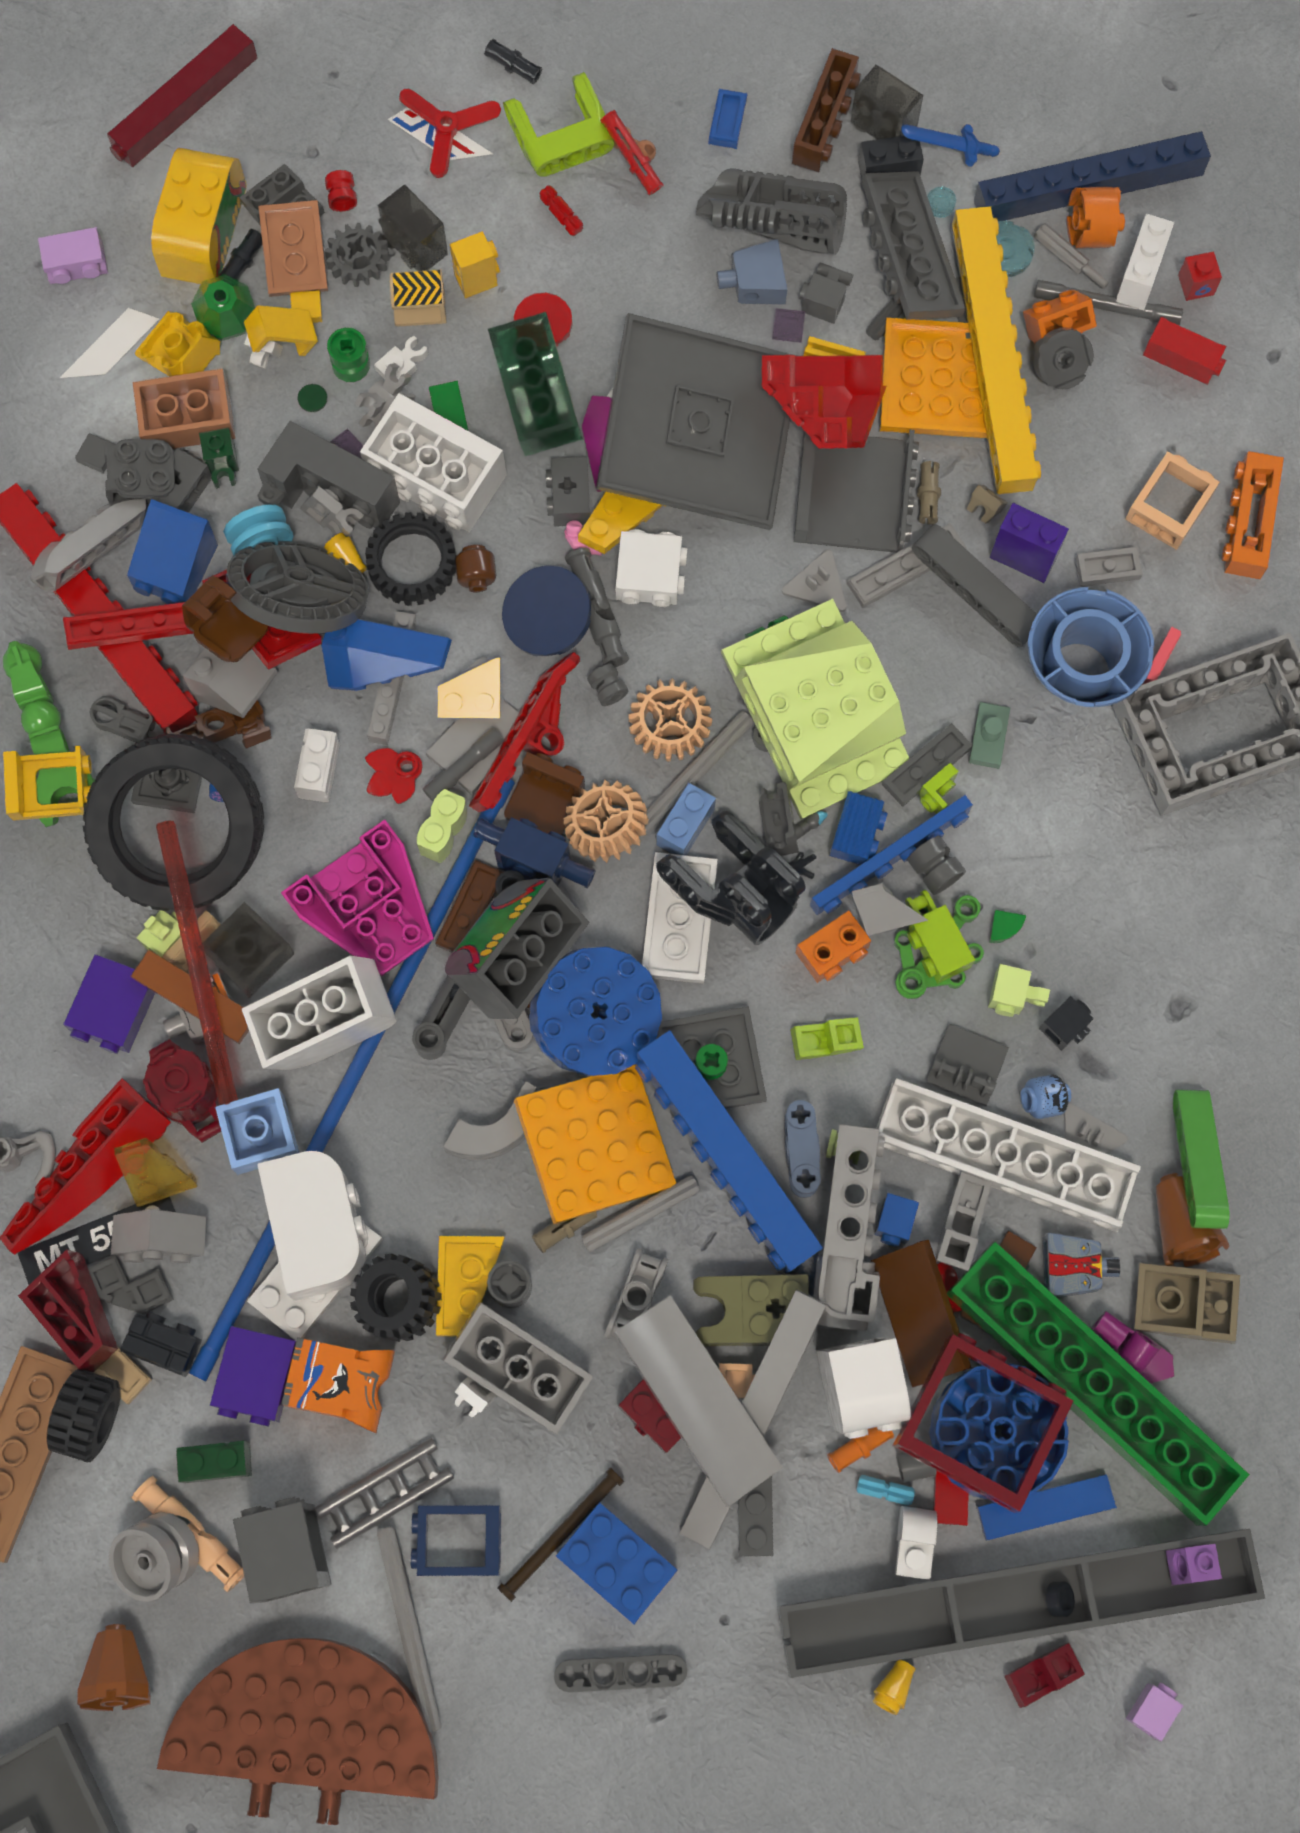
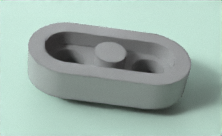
[494,1010,533,1051]

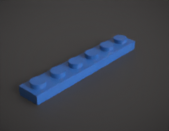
[810,795,973,915]

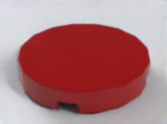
[514,292,573,350]

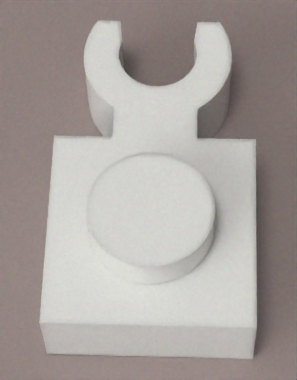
[374,336,428,379]

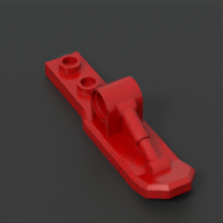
[469,652,580,812]

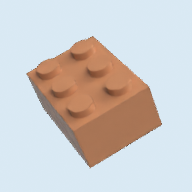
[132,369,236,449]

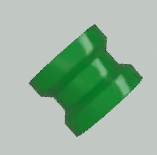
[695,1044,728,1081]

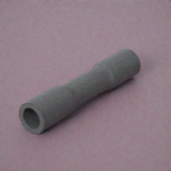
[423,728,504,802]

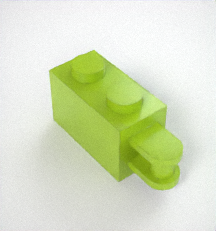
[905,890,975,984]

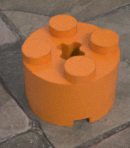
[1067,187,1125,248]

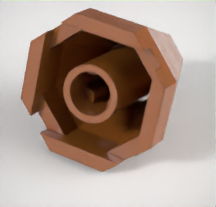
[77,1624,151,1711]

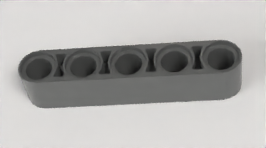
[912,524,1037,647]

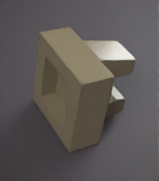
[967,485,1008,523]

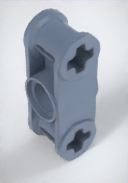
[784,1100,821,1198]

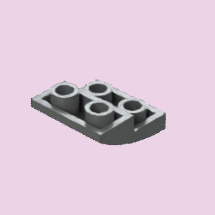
[239,164,325,226]

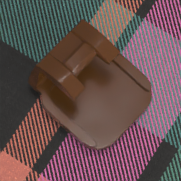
[182,575,269,663]

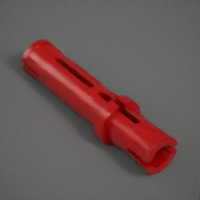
[600,110,664,196]

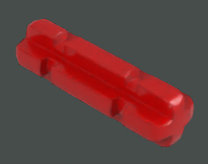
[540,185,583,236]

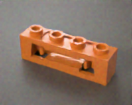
[1222,451,1284,579]

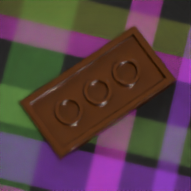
[871,1240,971,1388]

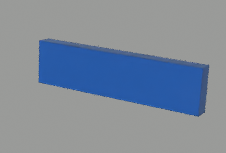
[976,1474,1116,1541]

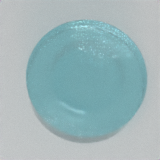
[928,186,956,218]

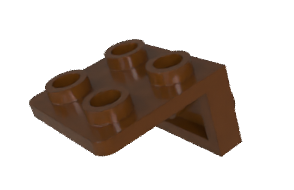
[504,752,585,835]

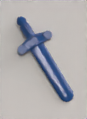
[901,124,1000,167]

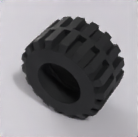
[350,1254,442,1342]
[47,1369,120,1463]

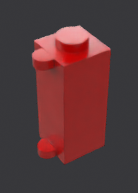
[1143,317,1227,385]

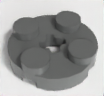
[1034,327,1094,390]

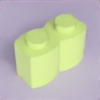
[417,789,467,863]

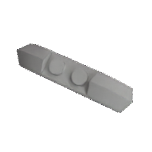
[31,498,146,591]

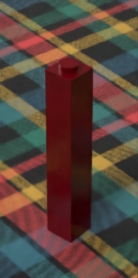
[107,24,257,168]

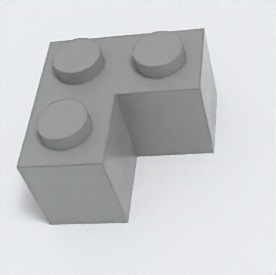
[111,1209,206,1263]

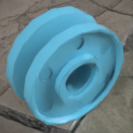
[223,505,294,556]

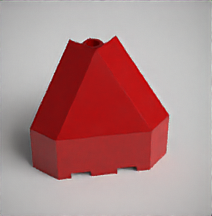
[762,355,887,449]

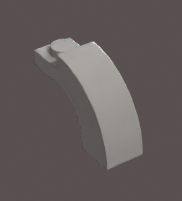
[443,1081,537,1160]
[935,1172,993,1271]

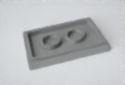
[426,697,519,795]

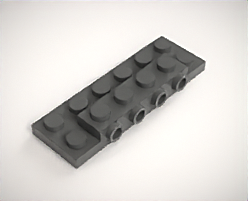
[861,171,965,320]

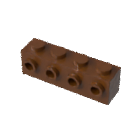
[792,48,861,172]

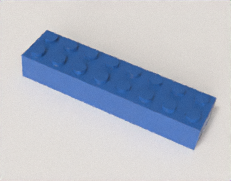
[635,1030,823,1274]

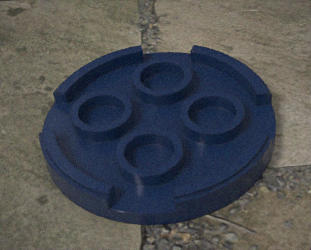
[502,565,591,657]

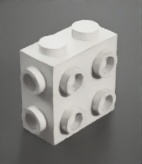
[616,529,687,607]

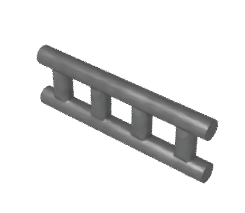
[314,1438,455,1549]

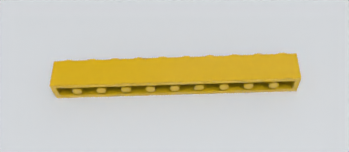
[952,206,1041,494]

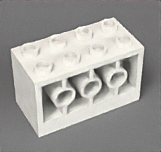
[360,393,507,533]

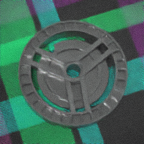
[225,541,368,633]

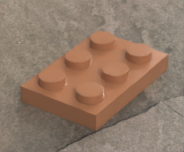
[258,200,328,297]

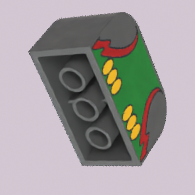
[445,878,590,1019]

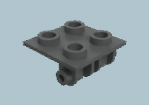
[926,1024,1009,1106]

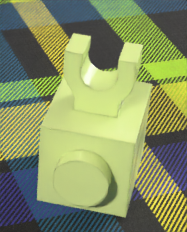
[137,910,188,957]
[988,964,1050,1017]

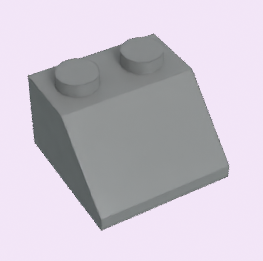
[183,648,278,718]

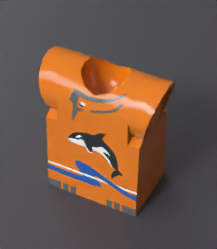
[282,1337,395,1434]

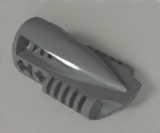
[696,168,847,254]

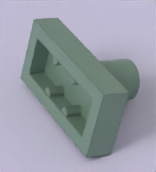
[969,702,1010,769]

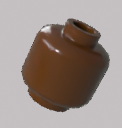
[456,545,496,593]

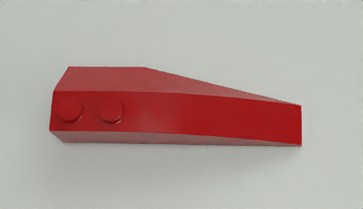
[0,1078,171,1255]

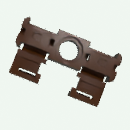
[166,700,272,749]

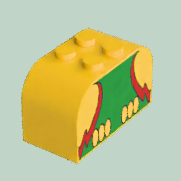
[151,148,247,284]

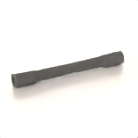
[1034,279,1183,325]

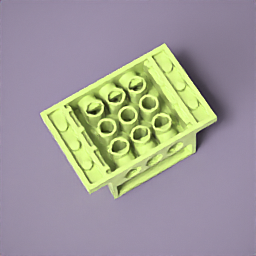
[721,599,910,819]

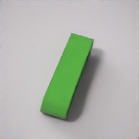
[1173,1090,1230,1229]

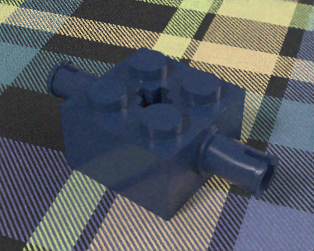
[473,817,596,889]

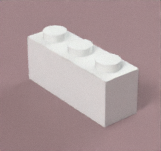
[1116,214,1174,310]

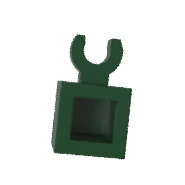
[199,428,239,489]

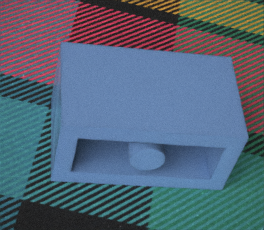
[656,783,716,856]

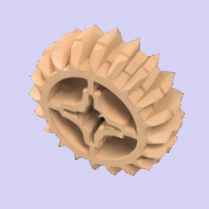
[628,678,712,762]
[563,780,649,863]

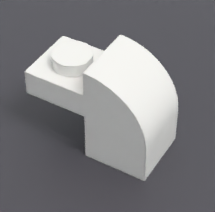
[895,1506,937,1580]

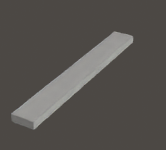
[680,1289,827,1549]

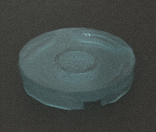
[996,221,1035,277]

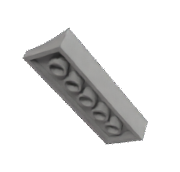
[614,1295,783,1507]

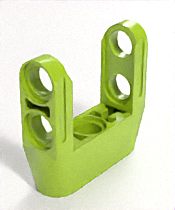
[503,72,614,177]

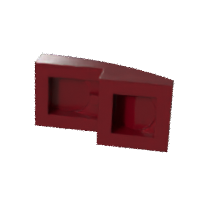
[1004,1643,1085,1708]

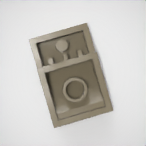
[1134,1263,1240,1344]

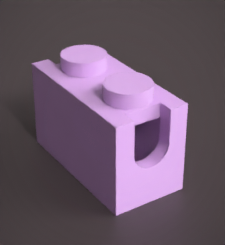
[38,227,108,284]

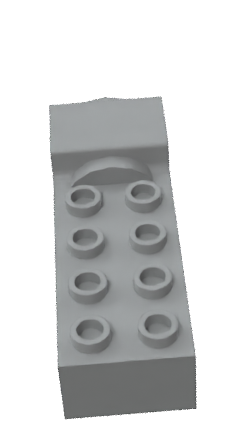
[813,1124,885,1331]

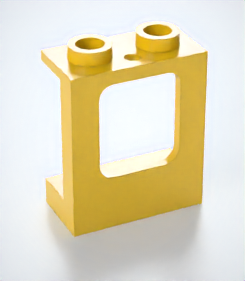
[3,746,92,821]

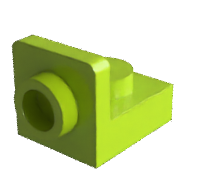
[919,763,959,814]

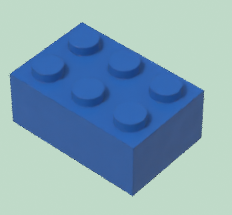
[556,1502,678,1624]

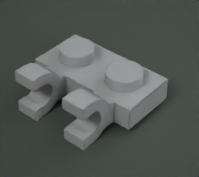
[300,486,364,536]

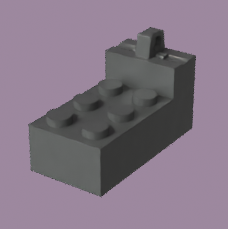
[257,421,400,529]

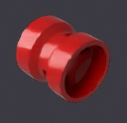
[325,170,357,212]

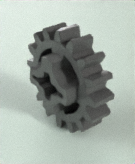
[325,223,390,287]

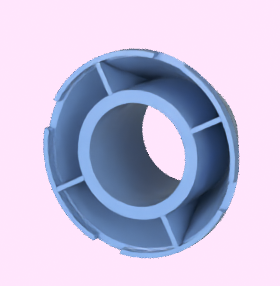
[1028,587,1154,707]

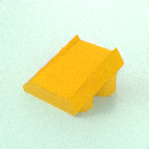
[135,311,220,376]

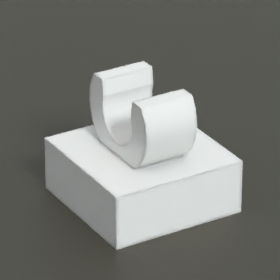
[244,335,283,369]
[455,1377,497,1418]

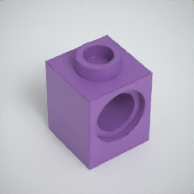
[1166,1544,1222,1585]

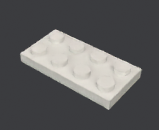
[642,852,718,984]
[247,1226,383,1341]

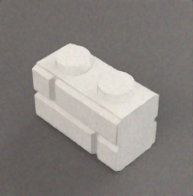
[294,728,340,802]

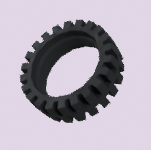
[365,512,456,606]

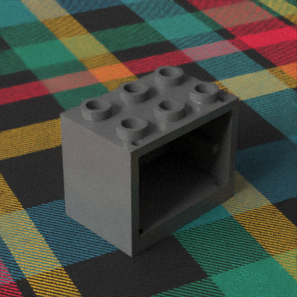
[233,1497,332,1604]

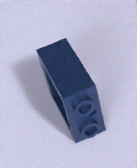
[411,1505,501,1576]

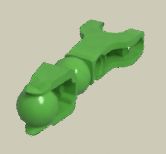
[3,641,95,828]

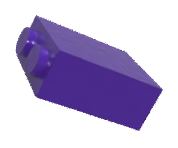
[990,503,1069,583]
[63,954,155,1054]
[210,1326,296,1427]

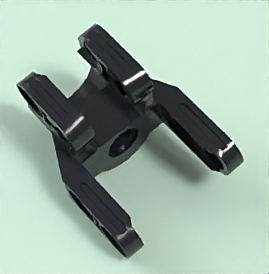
[656,811,806,945]

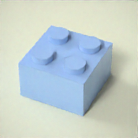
[215,1088,299,1175]

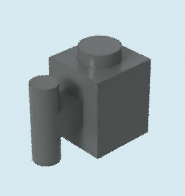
[799,262,853,324]

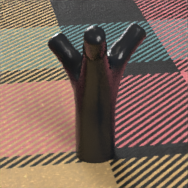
[788,852,817,879]

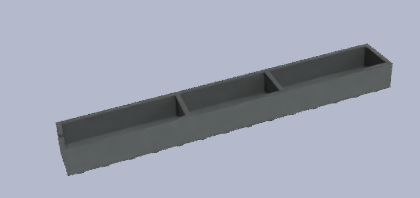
[777,1529,1265,1678]

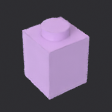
[1126,1682,1183,1741]

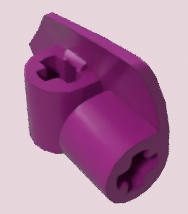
[582,395,611,492]
[1091,1311,1174,1384]

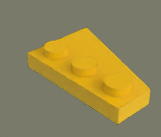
[578,492,666,554]

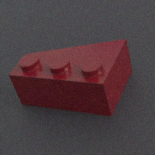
[18,1249,118,1372]

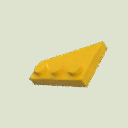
[436,1236,505,1337]

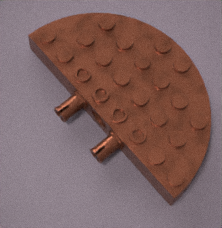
[157,1637,439,1825]

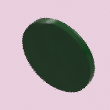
[297,384,328,412]

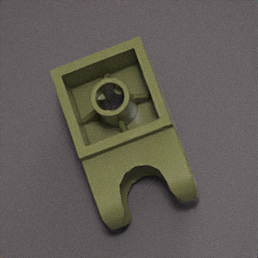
[693,1275,810,1346]

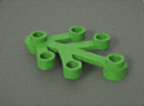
[894,895,984,999]

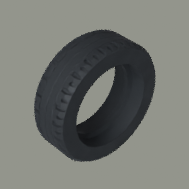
[83,734,264,912]

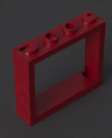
[892,1333,1074,1513]

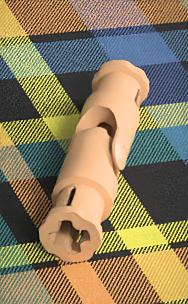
[132,1476,244,1592]

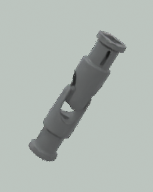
[565,548,629,668]

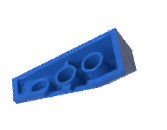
[321,619,452,691]

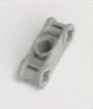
[604,1248,669,1339]

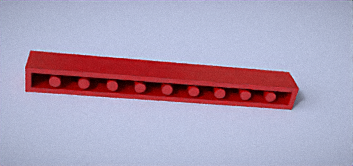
[0,483,198,734]

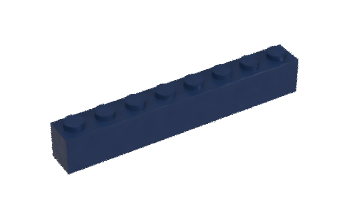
[974,131,1211,222]

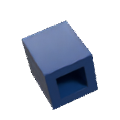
[874,1193,919,1247]

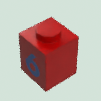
[1178,251,1222,301]

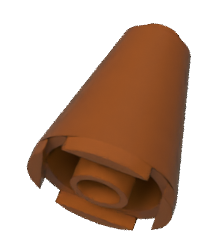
[1156,1173,1229,1267]

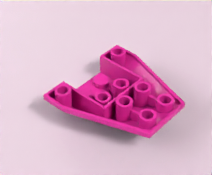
[281,820,434,976]

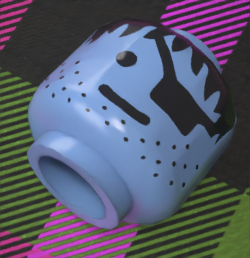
[1021,1074,1071,1119]

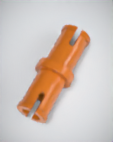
[827,1427,894,1473]

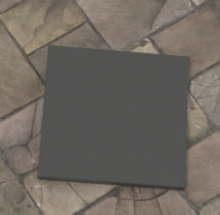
[596,313,797,530]

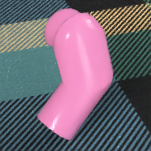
[564,520,602,556]

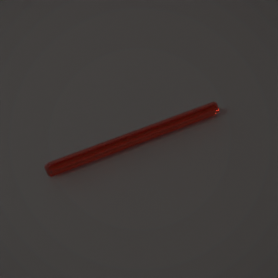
[156,820,238,1105]

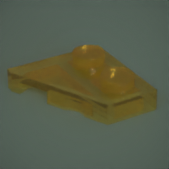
[114,1138,197,1207]

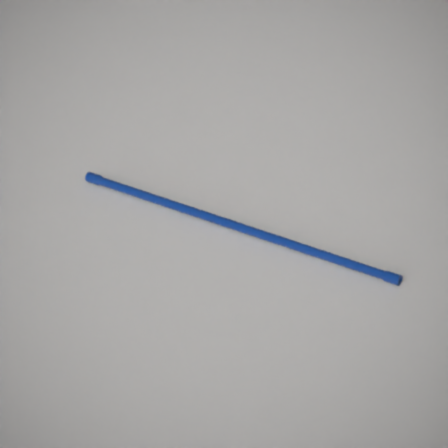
[188,779,515,1382]

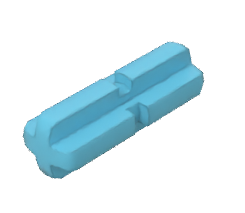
[856,1475,915,1506]

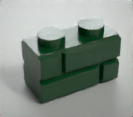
[176,1440,252,1484]

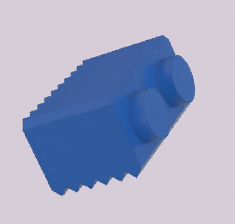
[829,791,888,865]

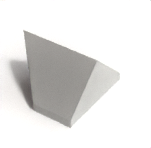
[852,883,928,936]

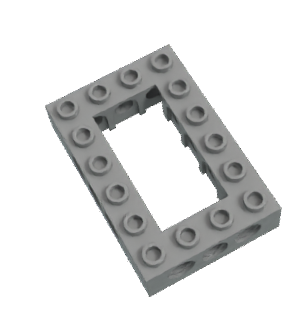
[1112,633,1300,816]

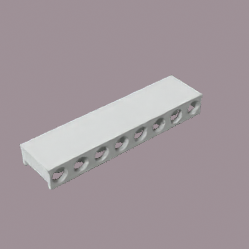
[876,1078,1141,1233]

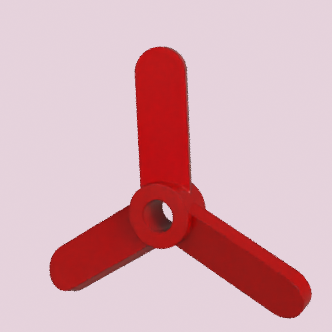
[399,89,501,178]

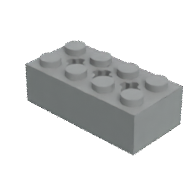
[442,1303,594,1434]

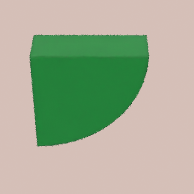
[989,910,1026,943]

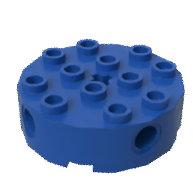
[529,947,662,1076]
[929,1364,1069,1499]

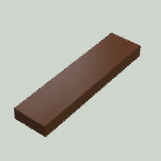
[131,950,249,1044]

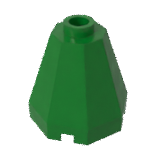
[191,274,255,341]

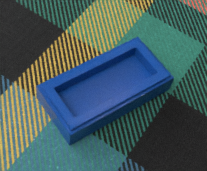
[709,89,747,149]

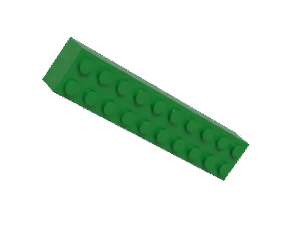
[947,1242,1250,1526]

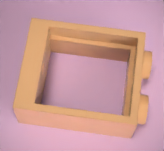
[1125,451,1220,550]

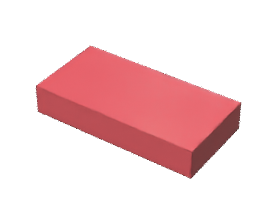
[1142,627,1181,685]

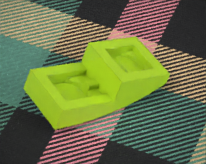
[790,1017,864,1060]

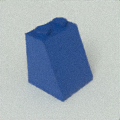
[127,499,218,604]

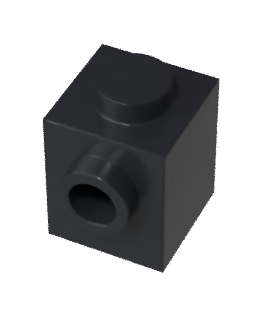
[1039,996,1094,1051]

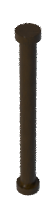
[497,1468,625,1602]

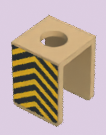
[390,270,447,327]

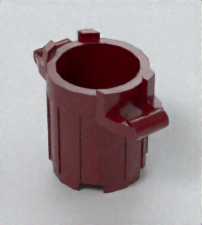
[143,1038,222,1143]

